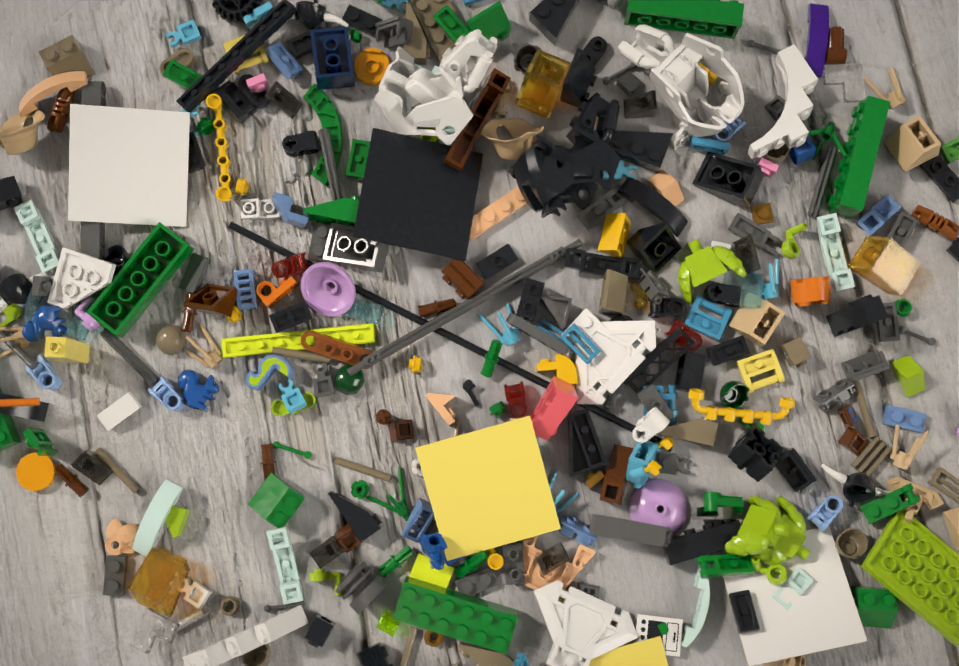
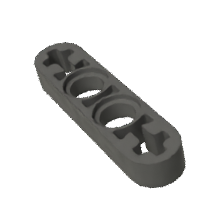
[506,313,574,359]

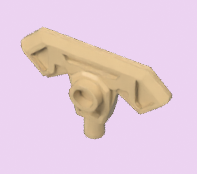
[886,476,944,522]

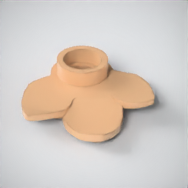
[105,518,138,555]

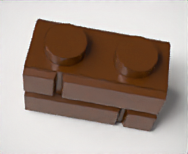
[441,259,485,300]

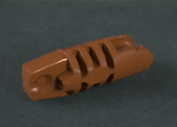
[47,87,75,133]
[911,205,959,240]

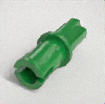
[480,339,503,377]
[377,545,414,578]
[454,550,488,578]

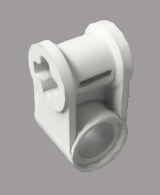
[632,407,670,443]

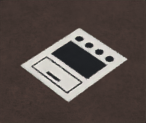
[635,614,683,657]

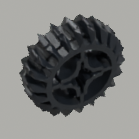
[212,0,262,25]

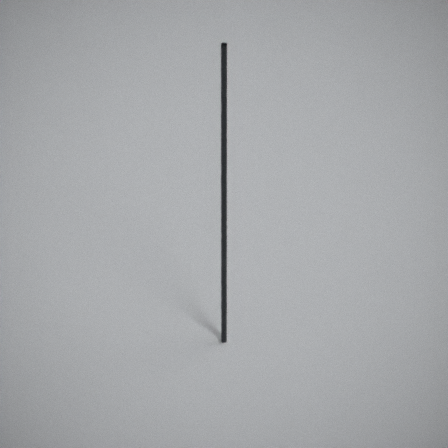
[228,222,673,451]

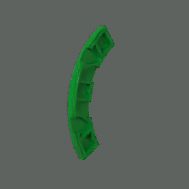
[303,83,343,187]

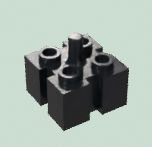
[728,423,784,482]

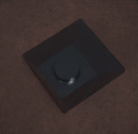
[626,223,682,273]

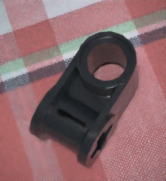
[282,131,320,157]
[703,283,743,307]
[648,297,686,318]

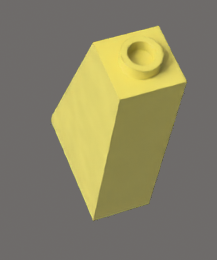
[44,337,90,364]

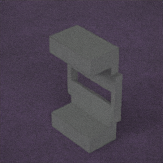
[692,506,733,520]

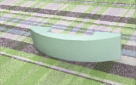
[14,200,60,274]
[817,213,855,292]
[132,479,183,558]
[266,527,303,605]
[681,567,710,647]

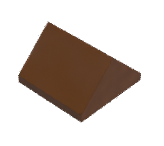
[183,283,237,317]

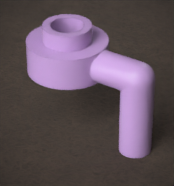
[75,296,101,331]

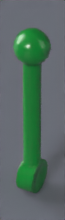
[273,441,312,459]

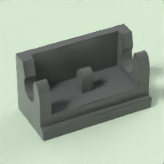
[375,16,413,49]
[841,350,890,382]

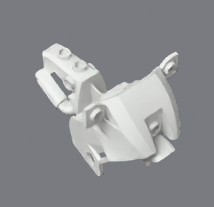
[618,24,745,150]
[374,29,498,145]

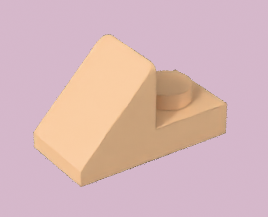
[425,393,456,426]

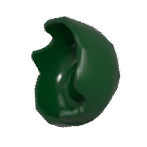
[335,364,364,395]
[720,381,750,409]

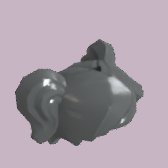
[511,43,552,76]

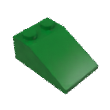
[303,196,360,226]

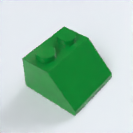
[467,1,511,41]
[248,472,305,528]
[851,586,898,628]

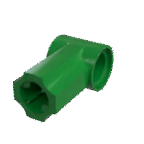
[704,492,744,515]

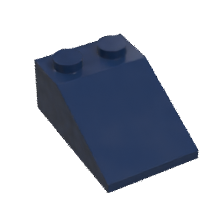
[310,27,355,90]

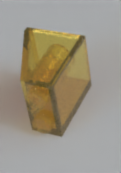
[515,49,571,119]
[847,236,921,296]
[127,547,190,618]

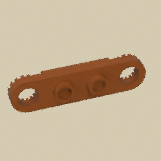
[301,330,374,369]

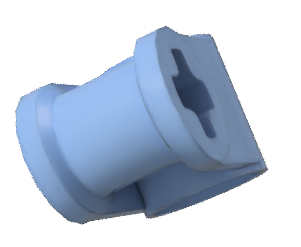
[711,117,747,142]
[25,354,62,390]
[148,376,186,411]
[806,496,843,532]

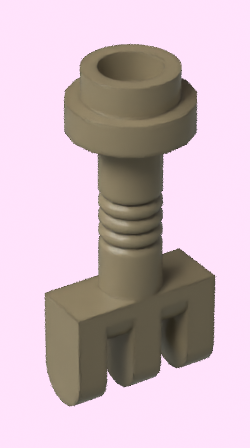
[493,83,510,119]

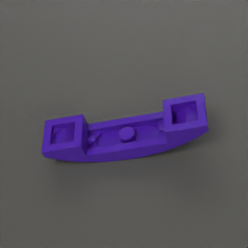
[804,3,829,78]

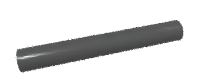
[0,331,37,370]

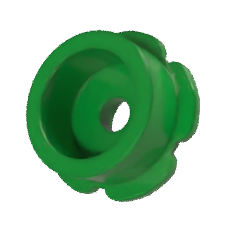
[196,118,214,135]
[895,298,912,317]
[489,401,507,417]
[351,480,370,499]

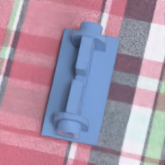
[559,514,597,546]

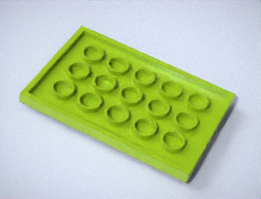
[860,510,959,646]

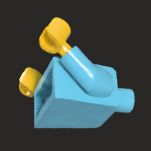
[626,436,675,488]

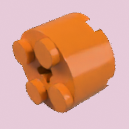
[790,276,832,306]

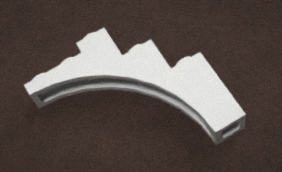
[748,44,818,159]
[182,605,309,666]

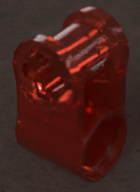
[271,252,309,278]
[664,319,702,352]
[504,381,527,419]

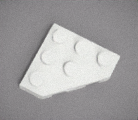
[48,247,116,308]

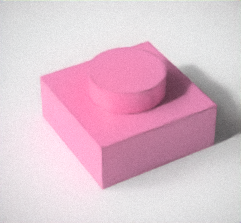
[246,73,269,93]
[757,158,779,177]

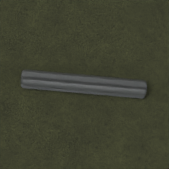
[318,128,343,201]
[807,146,838,218]
[100,328,159,386]

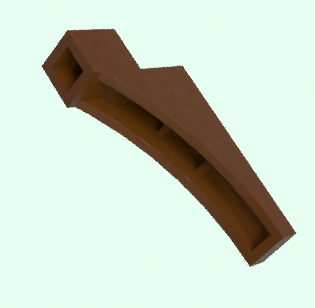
[443,68,511,171]

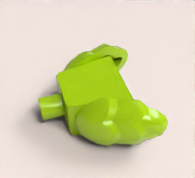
[677,239,747,303]
[725,496,790,556]
[751,496,810,564]

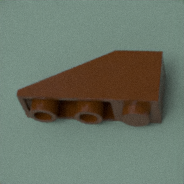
[600,444,633,505]

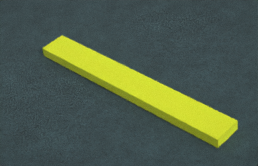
[221,323,376,358]

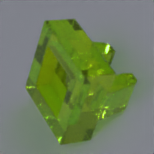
[376,609,401,637]

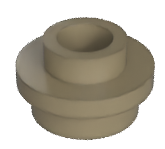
[220,596,240,616]

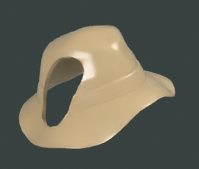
[0,110,45,155]
[481,118,544,160]

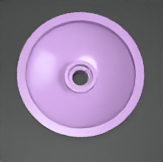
[301,262,356,316]
[629,479,688,534]

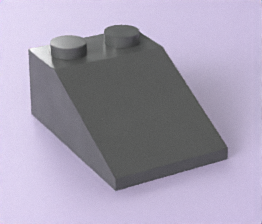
[323,223,389,273]

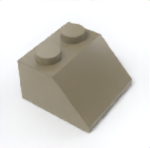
[39,35,95,78]
[598,269,631,315]

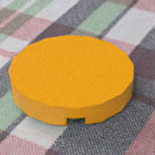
[353,48,390,86]
[16,452,56,491]

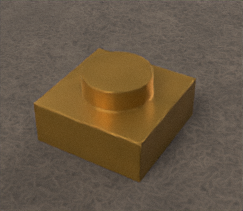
[750,203,774,225]
[585,471,605,490]

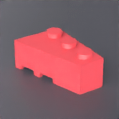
[531,376,578,441]

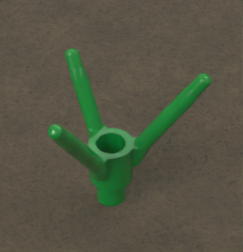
[808,122,847,160]
[367,467,411,522]

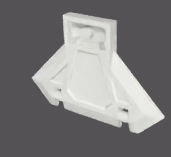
[564,308,656,404]
[534,580,639,666]

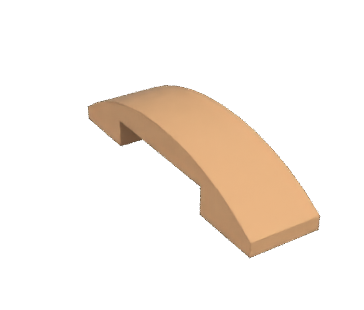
[19,71,88,117]

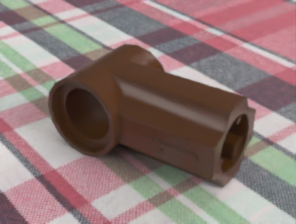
[825,26,847,65]

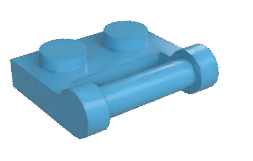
[683,294,732,341]

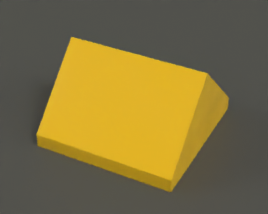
[597,213,631,258]

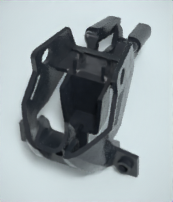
[507,92,621,218]

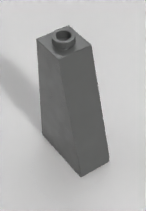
[589,514,673,547]

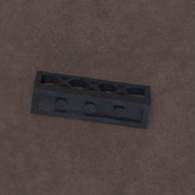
[623,326,695,394]

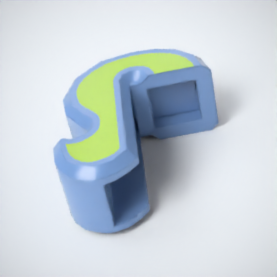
[246,354,295,390]

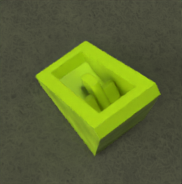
[890,355,925,398]
[165,505,191,538]

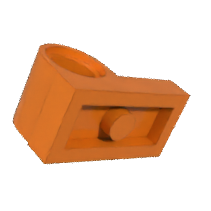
[256,276,299,309]

